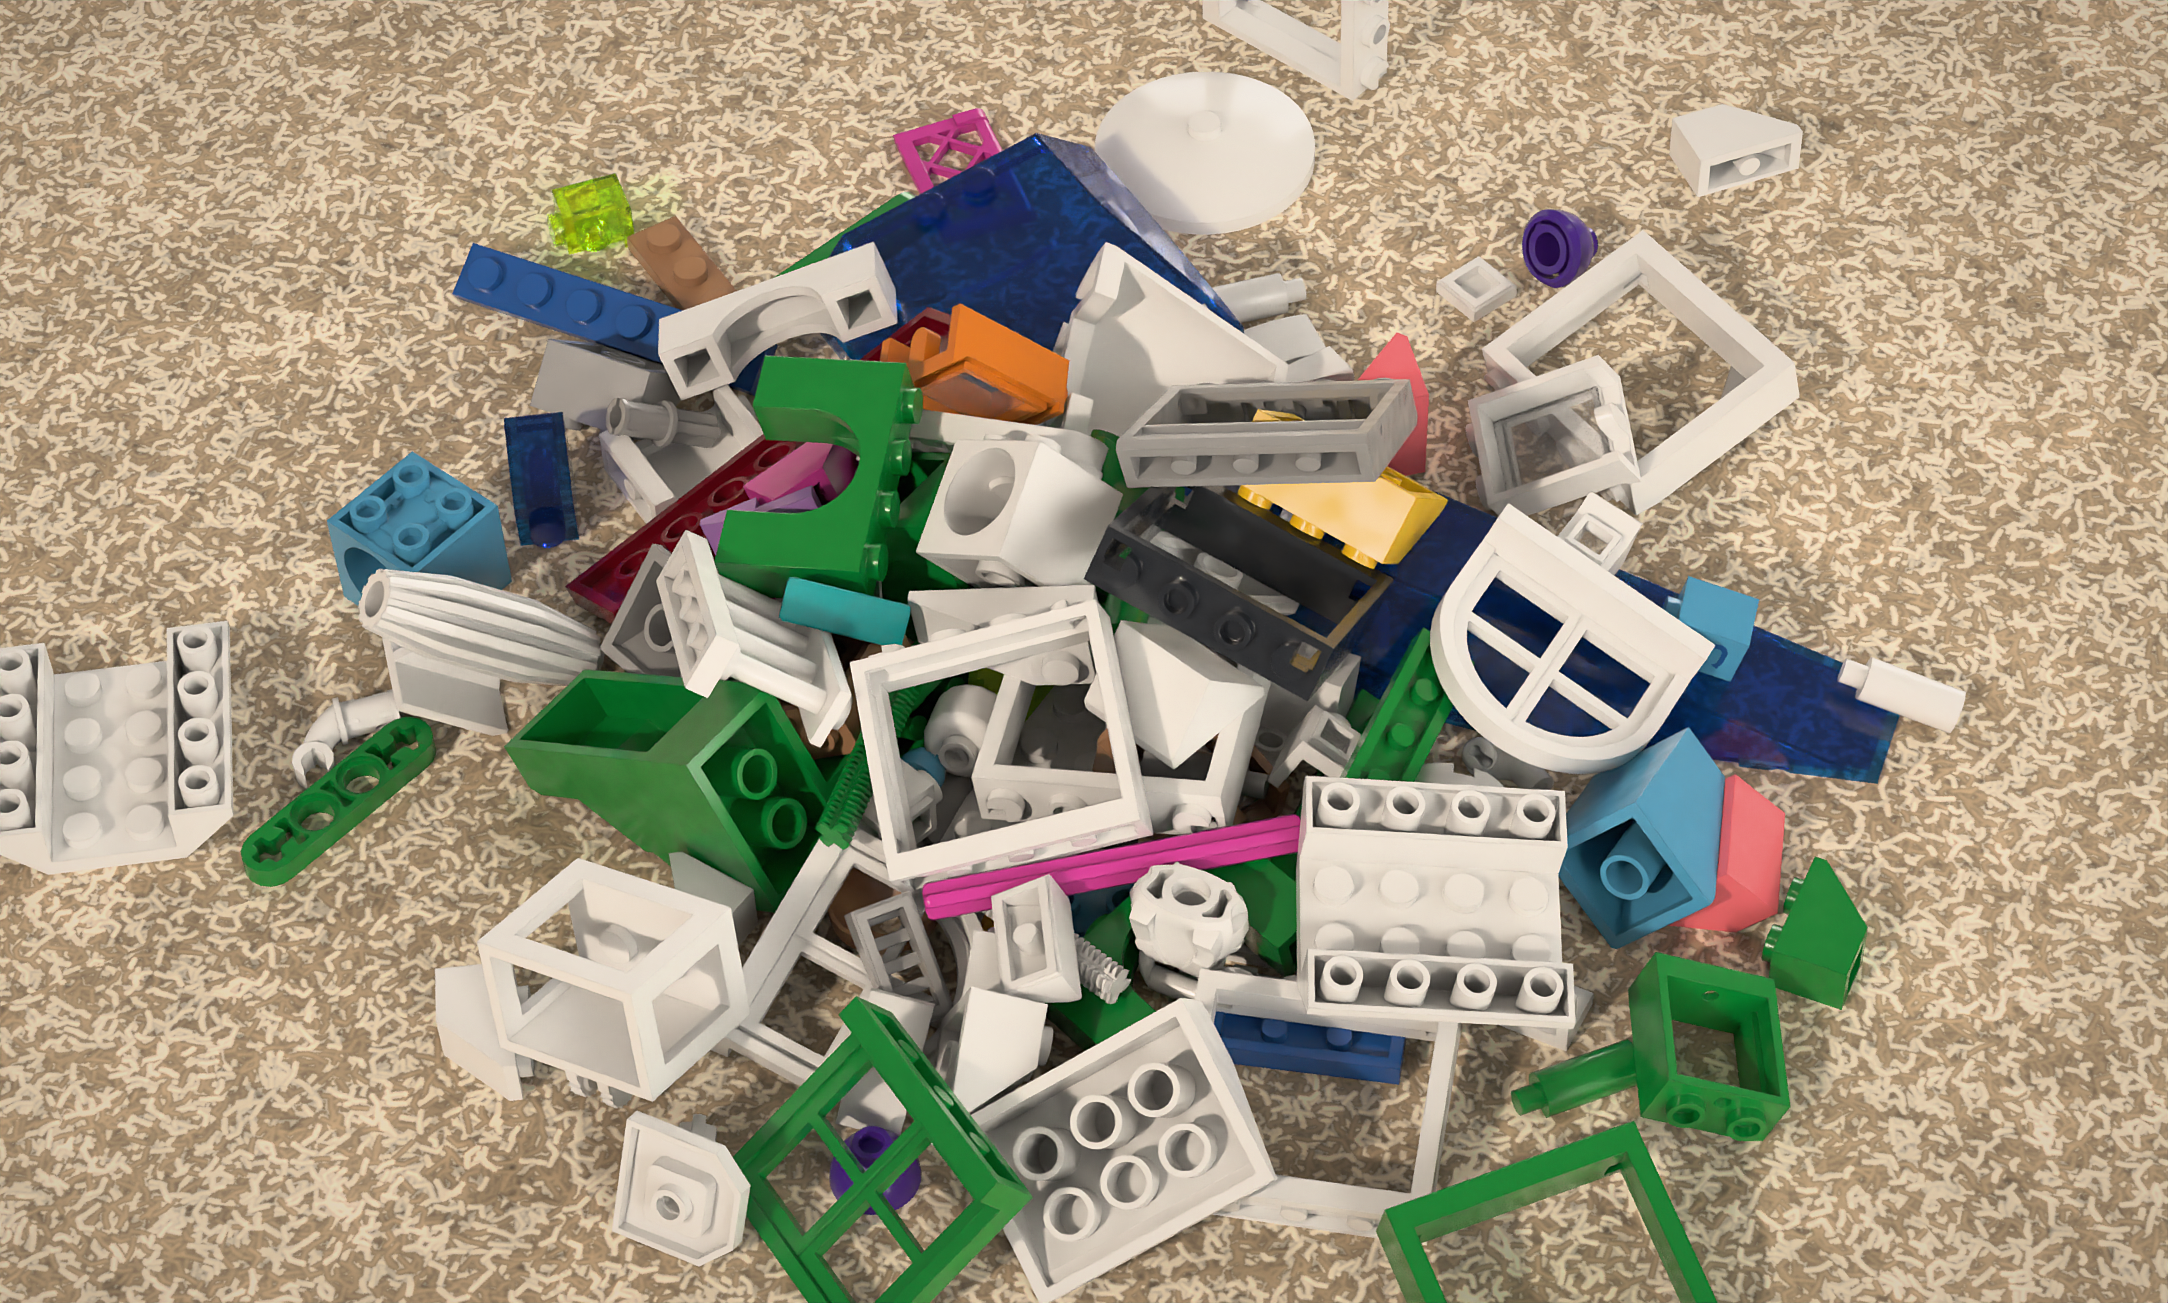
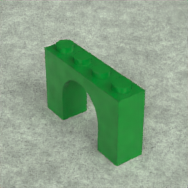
[714,355,923,599]
[1045,819,1297,1051]

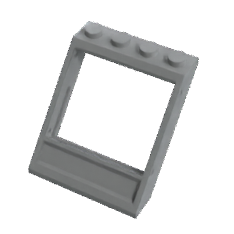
[1116,378,1418,488]

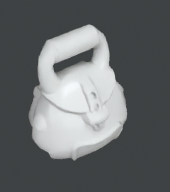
[1129,862,1249,1000]

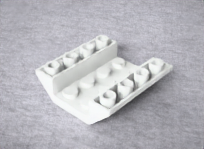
[0,621,233,875]
[1296,776,1576,1029]

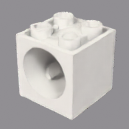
[916,434,1123,589]

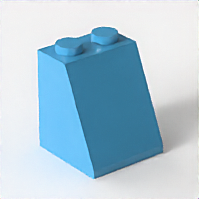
[1558,727,1725,949]

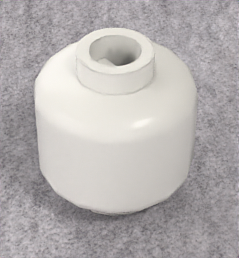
[924,684,997,778]

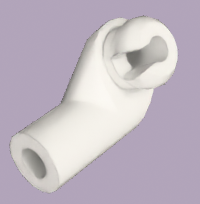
[1462,737,1554,790]

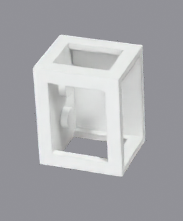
[477,858,750,1109]

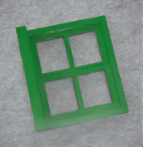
[733,996,1033,1303]

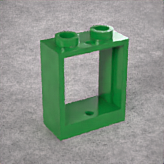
[1628,952,1791,1141]

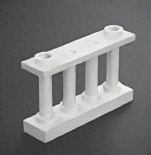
[656,530,852,748]

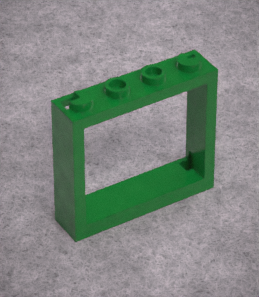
[1376,1121,1718,1303]

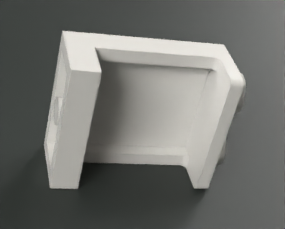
[599,385,763,524]

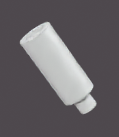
[1190,273,1306,325]
[1837,657,1966,733]

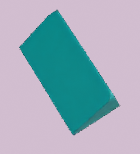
[779,577,911,645]

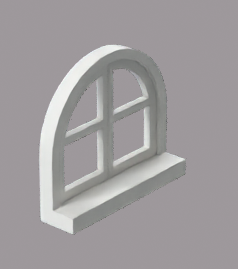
[1430,503,1715,774]
[711,828,983,1086]

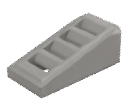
[844,890,953,1022]

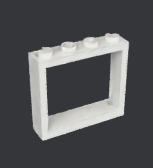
[1202,0,1390,101]
[1482,230,1799,515]
[850,599,1154,894]
[971,617,1271,835]
[1194,967,1461,1245]

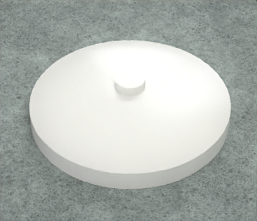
[1095,71,1315,235]

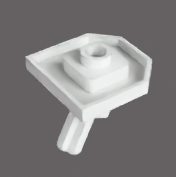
[612,1111,750,1266]

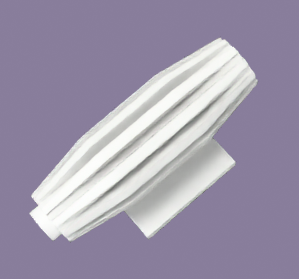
[358,569,604,736]

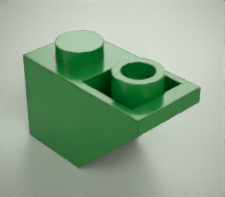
[1761,856,1868,1010]

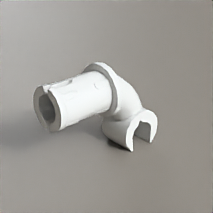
[292,689,400,789]

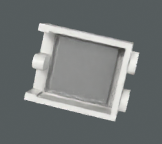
[1466,355,1641,516]

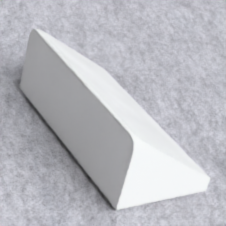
[991,874,1082,1003]

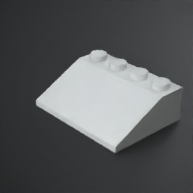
[971,998,1277,1303]

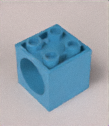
[327,451,512,606]

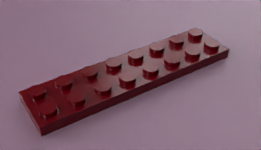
[565,307,965,624]

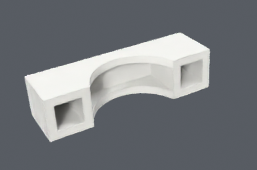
[658,242,897,401]

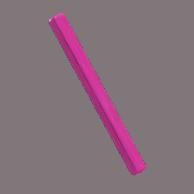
[922,814,1301,921]

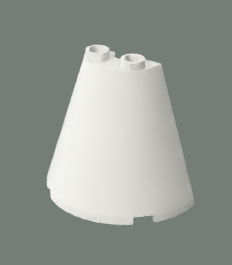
[1038,242,1289,437]

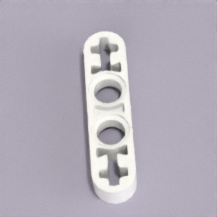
[909,409,1109,471]

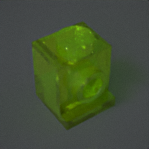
[546,173,635,255]

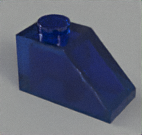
[504,412,579,548]

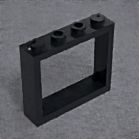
[1084,486,1394,701]

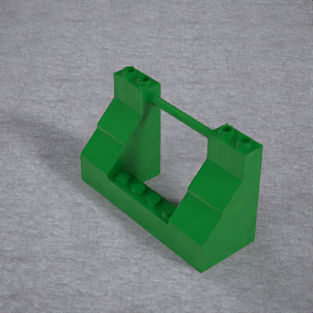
[504,452,976,913]

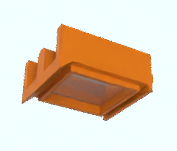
[880,303,1070,425]

